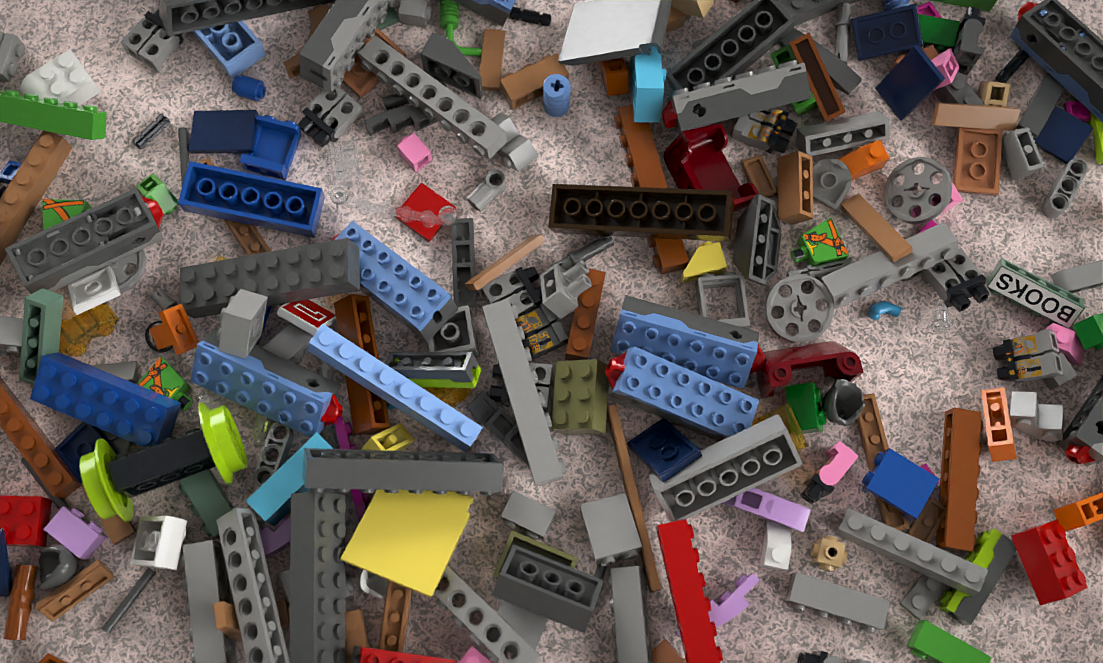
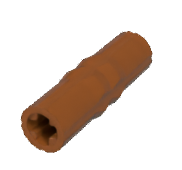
[3,565,38,640]

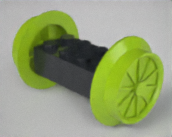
[80,402,248,522]

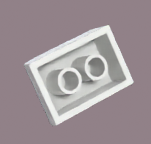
[20,49,101,106]
[130,516,187,570]

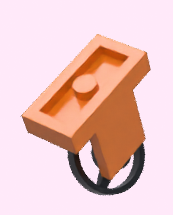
[145,303,199,355]

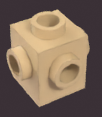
[810,535,847,572]

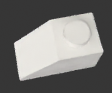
[759,520,792,572]

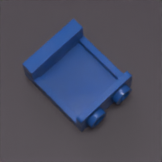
[239,115,302,181]
[861,448,939,521]

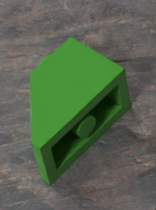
[135,173,178,215]

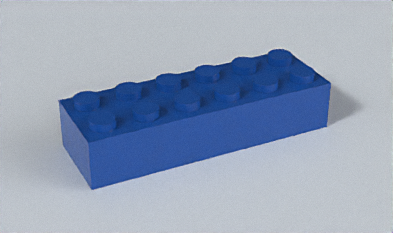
[178,161,325,238]
[30,352,181,447]

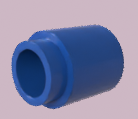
[232,75,266,102]

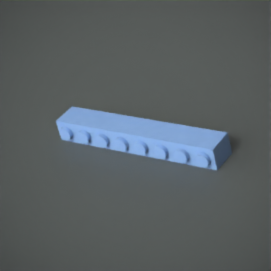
[308,324,483,452]

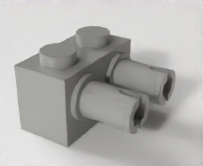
[540,260,592,319]

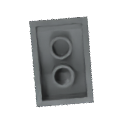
[420,33,483,99]

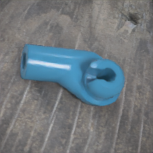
[868,301,902,320]

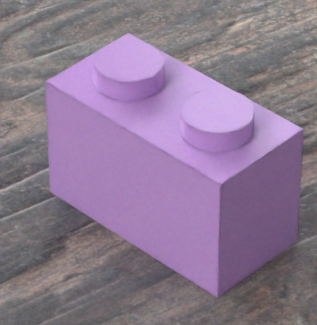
[44,506,107,560]

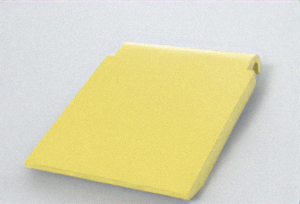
[340,489,474,597]

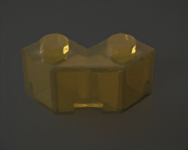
[59,302,119,357]

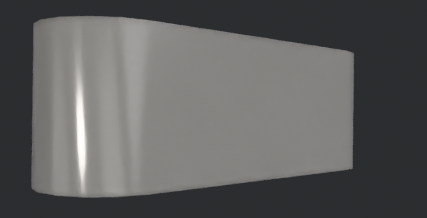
[1041,158,1088,219]
[1051,260,1103,294]
[253,422,294,487]

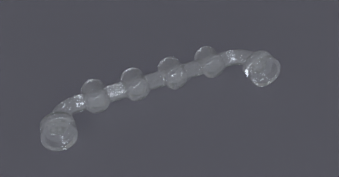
[329,185,458,227]

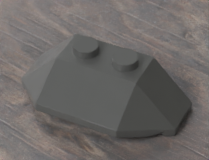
[732,194,782,285]

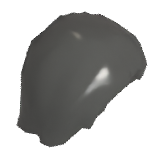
[822,379,865,426]
[39,544,77,590]

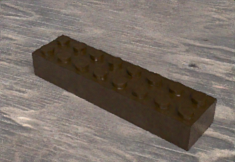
[548,184,735,242]

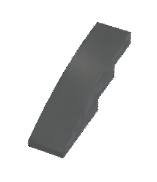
[780,28,862,95]
[1016,72,1064,139]
[364,105,450,136]
[451,218,477,308]
[466,391,529,466]

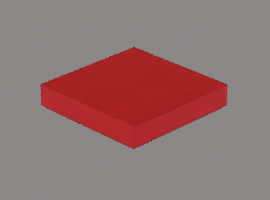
[394,182,456,242]

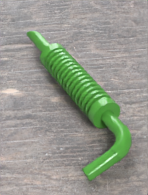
[440,0,481,57]

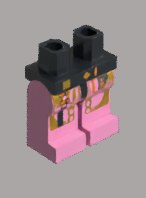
[800,441,859,504]

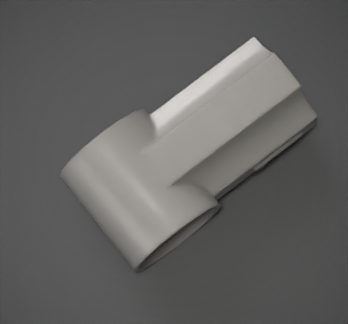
[466,169,506,212]

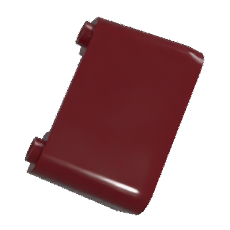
[664,123,759,212]
[755,341,864,399]

